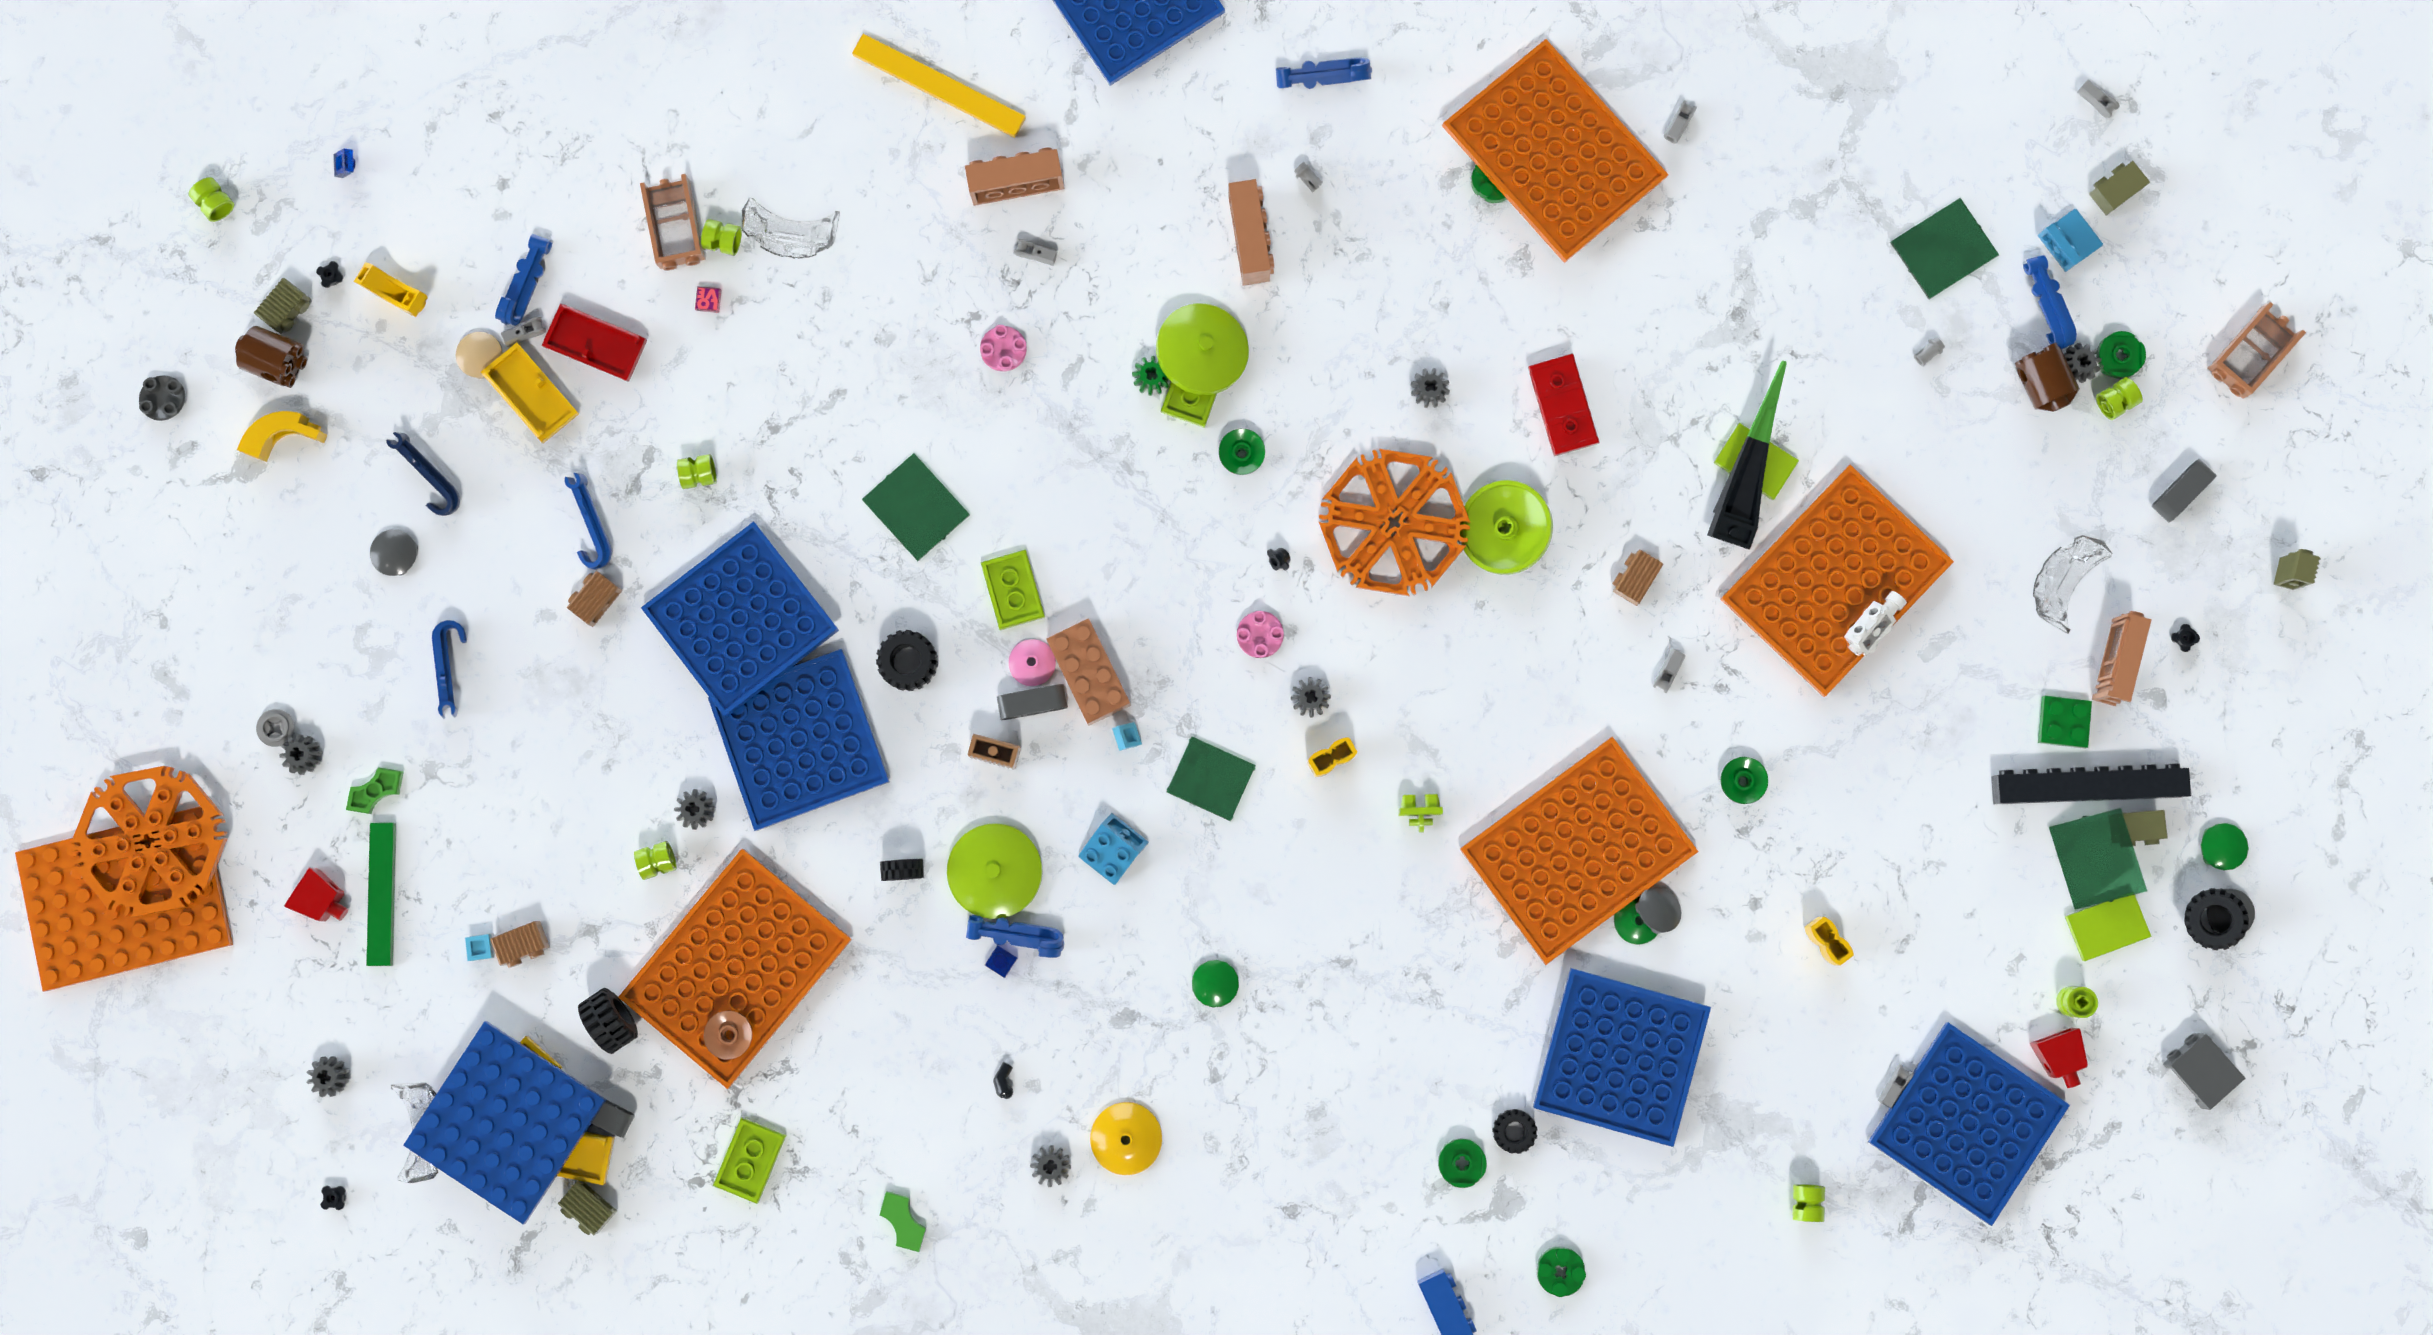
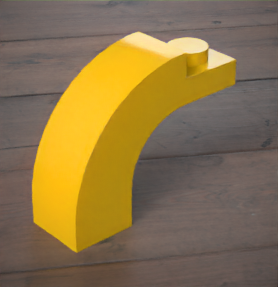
[353,262,428,317]
[237,411,327,462]

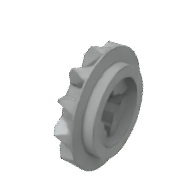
[256,709,295,747]

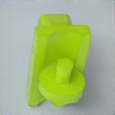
[1398,794,1443,833]

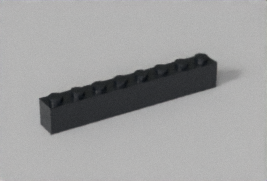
[1991,764,2191,805]

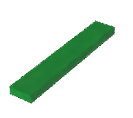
[366,823,396,966]

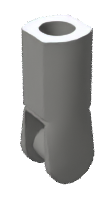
[2077,80,2120,118]
[1664,100,1697,144]
[1013,239,1058,266]
[501,317,546,347]
[1653,649,1686,693]
[1878,1064,1914,1108]

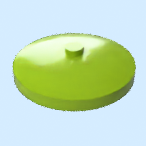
[1156,303,1249,395]
[1460,480,1553,575]
[947,824,1042,919]

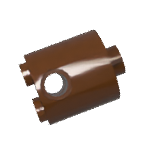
[235,326,308,388]
[2015,343,2080,412]

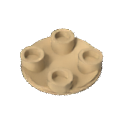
[456,332,503,379]

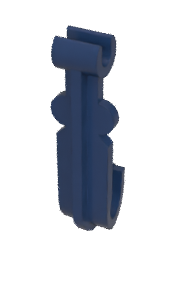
[386,432,460,516]

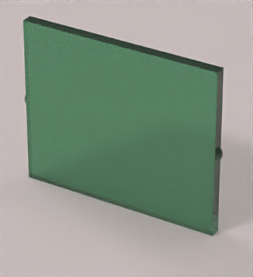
[1890,198,1999,299]
[862,453,970,561]
[2049,808,2148,910]

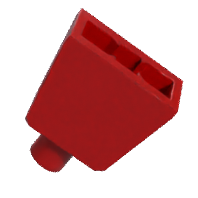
[284,867,349,921]
[2030,1027,2088,1088]

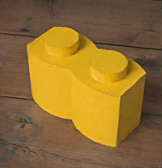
[1307,737,1357,777]
[1804,917,1854,966]

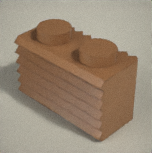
[1612,549,1663,606]
[566,571,623,627]
[967,733,1021,770]
[490,921,550,968]

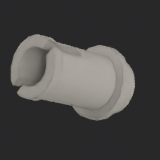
[1294,162,1323,193]
[1914,337,1945,367]

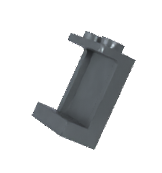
[2163,1033,2246,1110]

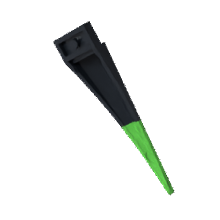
[1707,360,1787,550]

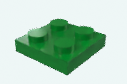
[2038,696,2092,749]

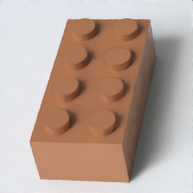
[965,147,1065,206]
[1228,179,1275,286]
[1046,618,1131,726]

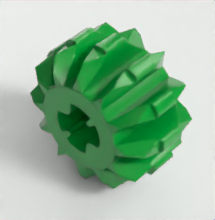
[1132,356,1169,396]

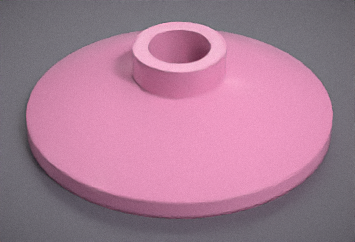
[1009,639,1056,686]

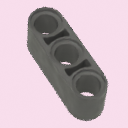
[2151,459,2217,523]
[996,684,1068,720]
[592,1100,635,1138]

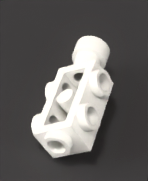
[1844,591,1907,657]

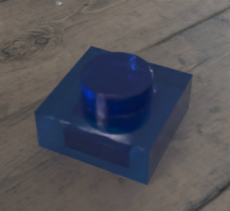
[333,148,355,178]
[985,945,1018,978]

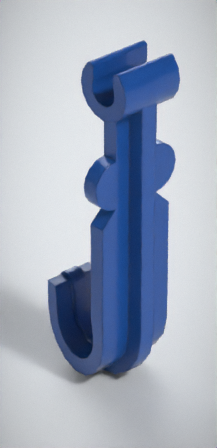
[1275,57,1372,89]
[495,233,553,326]
[2023,255,2077,349]
[564,473,612,569]
[432,620,467,719]
[966,915,1065,958]

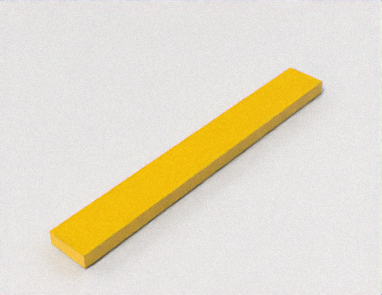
[852,34,1026,138]

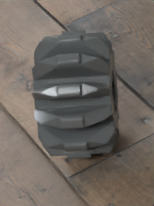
[2063,343,2102,383]
[1410,368,1450,408]
[1291,677,1331,718]
[279,734,323,775]
[674,789,716,830]
[306,1056,350,1097]
[1030,1145,1072,1187]

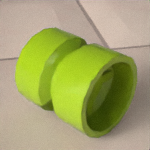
[188,177,234,222]
[701,219,742,256]
[2096,377,2143,420]
[677,454,717,489]
[634,841,677,880]
[2056,986,2098,1018]
[1793,1184,1825,1222]

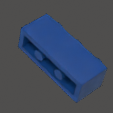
[1417,1269,1477,1335]

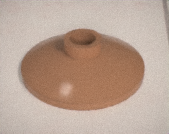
[704,1011,752,1059]

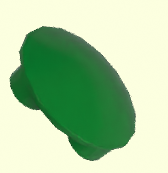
[2201,823,2249,871]
[1192,960,1239,1008]

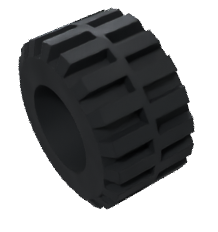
[876,630,938,691]
[2184,888,2249,950]
[578,988,638,1054]

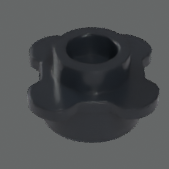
[316,261,344,288]
[1267,548,1291,571]
[2171,624,2200,652]
[320,1185,346,1210]

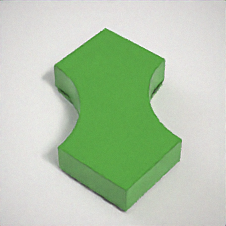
[346,767,404,814]
[879,1191,926,1252]

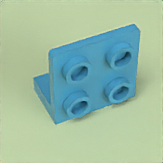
[2037,209,2103,272]
[1078,813,1149,885]

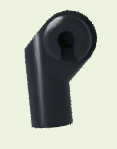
[993,1062,1013,1099]

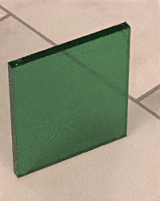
[1166,737,1256,822]

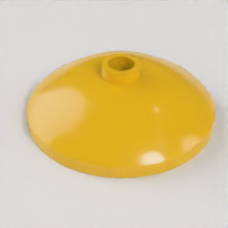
[1090,1102,1162,1175]

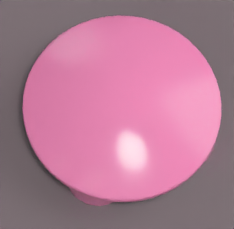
[980,325,1027,371]
[1237,611,1284,658]

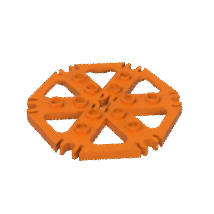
[1318,449,1470,597]
[71,766,228,917]

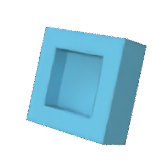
[1112,722,1142,751]
[465,934,494,961]

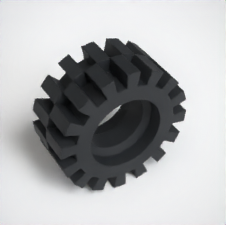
[880,859,924,881]
[1492,1109,1538,1154]

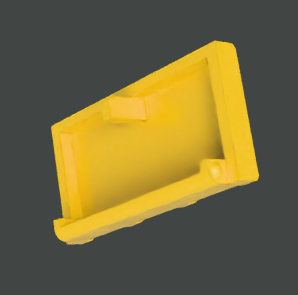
[481,343,579,443]
[557,1132,615,1185]

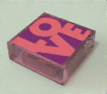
[695,286,722,313]

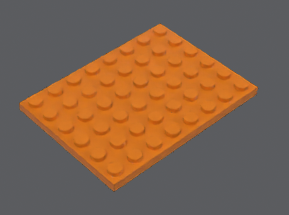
[1442,39,1669,263]
[1720,465,1954,697]
[1460,736,1699,965]
[15,806,233,992]
[618,849,852,1089]

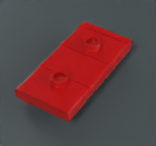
[541,303,647,382]
[1528,353,1600,457]

